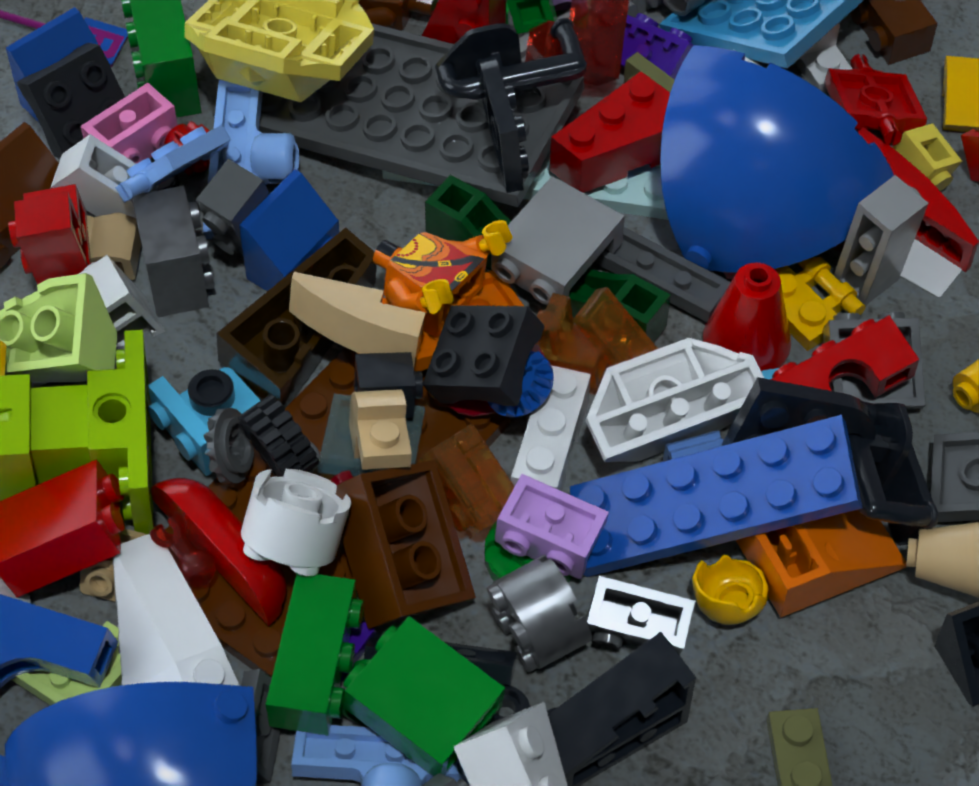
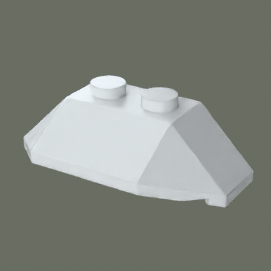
[585,338,765,462]

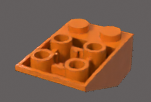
[736,510,907,618]

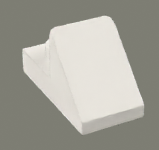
[795,23,852,93]

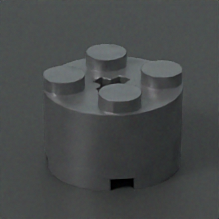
[486,555,592,672]

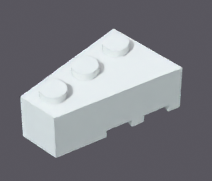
[454,702,568,786]

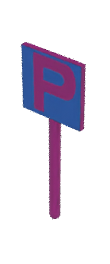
[0,10,128,67]

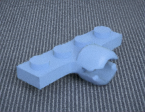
[202,79,299,239]
[291,725,470,786]

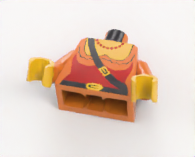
[373,220,513,334]

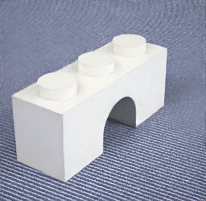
[510,365,591,494]

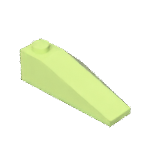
[0,273,117,383]

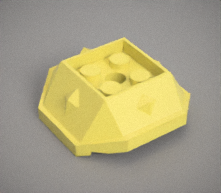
[185,0,374,103]

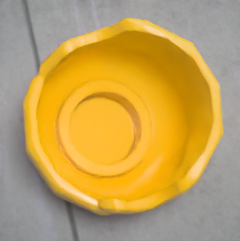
[692,555,769,625]

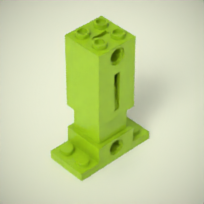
[0,330,154,534]

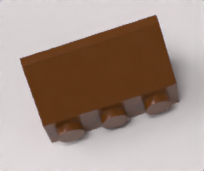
[0,122,59,268]
[336,460,476,629]

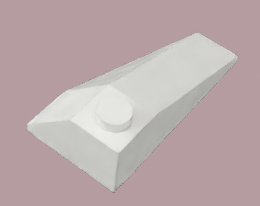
[113,531,239,686]

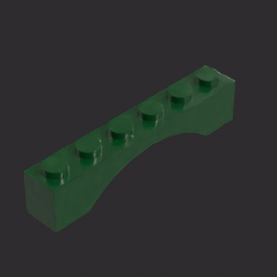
[425,174,671,355]

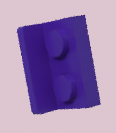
[598,12,693,80]

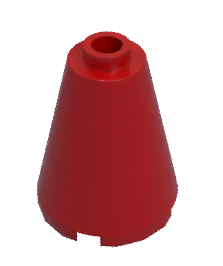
[703,263,791,371]

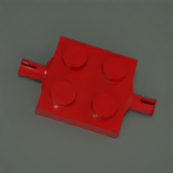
[824,54,927,146]

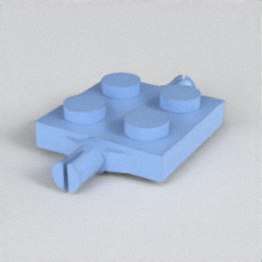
[115,125,231,203]

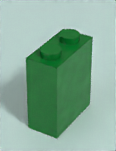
[343,616,505,777]

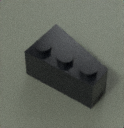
[547,631,696,786]

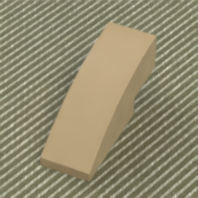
[289,272,425,368]

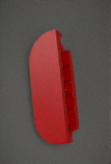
[150,478,286,626]

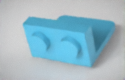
[147,367,261,476]

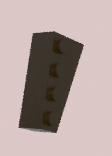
[216,227,377,408]

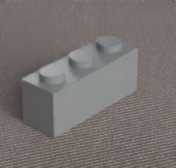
[834,175,929,306]

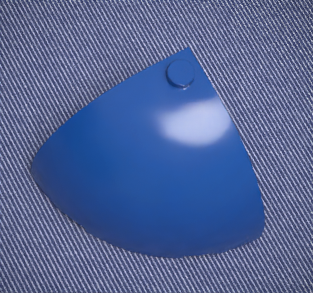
[660,45,894,273]
[5,682,257,786]

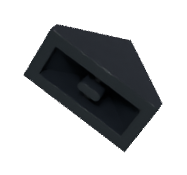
[934,601,979,706]

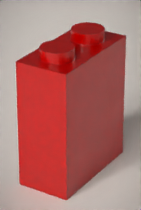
[0,459,124,598]

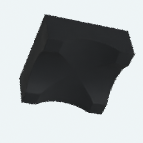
[16,43,125,158]
[423,305,545,406]

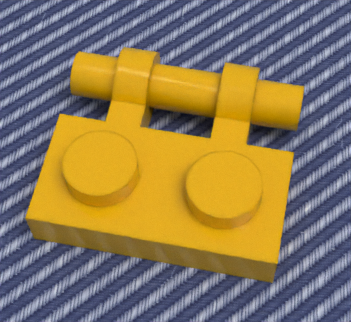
[775,256,866,351]

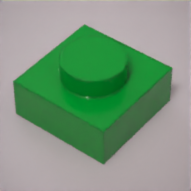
[507,0,558,34]

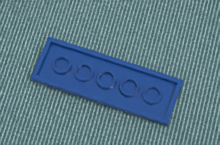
[570,415,862,577]

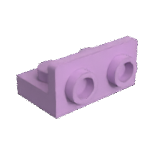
[495,474,609,579]

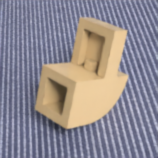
[349,389,412,470]

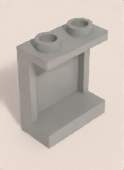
[491,176,625,311]

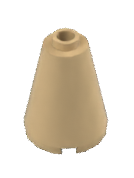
[906,522,979,598]

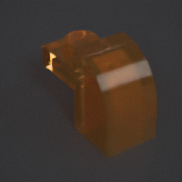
[536,293,611,394]

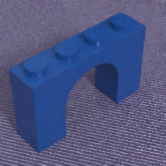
[0,594,118,786]

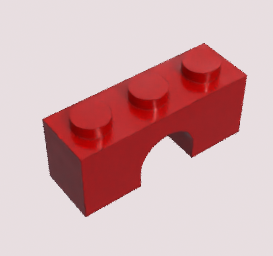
[770,315,920,398]

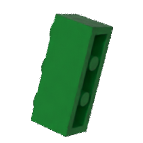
[265,573,364,736]

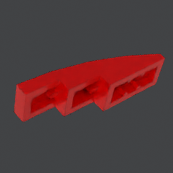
[858,127,979,273]

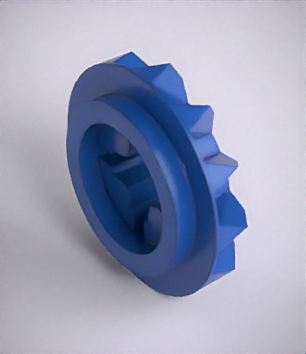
[487,351,554,417]

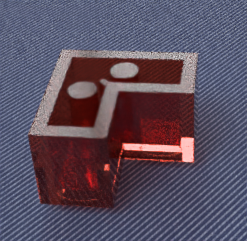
[525,0,629,86]

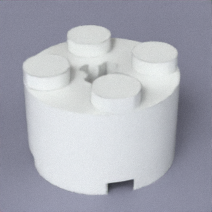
[241,469,351,576]

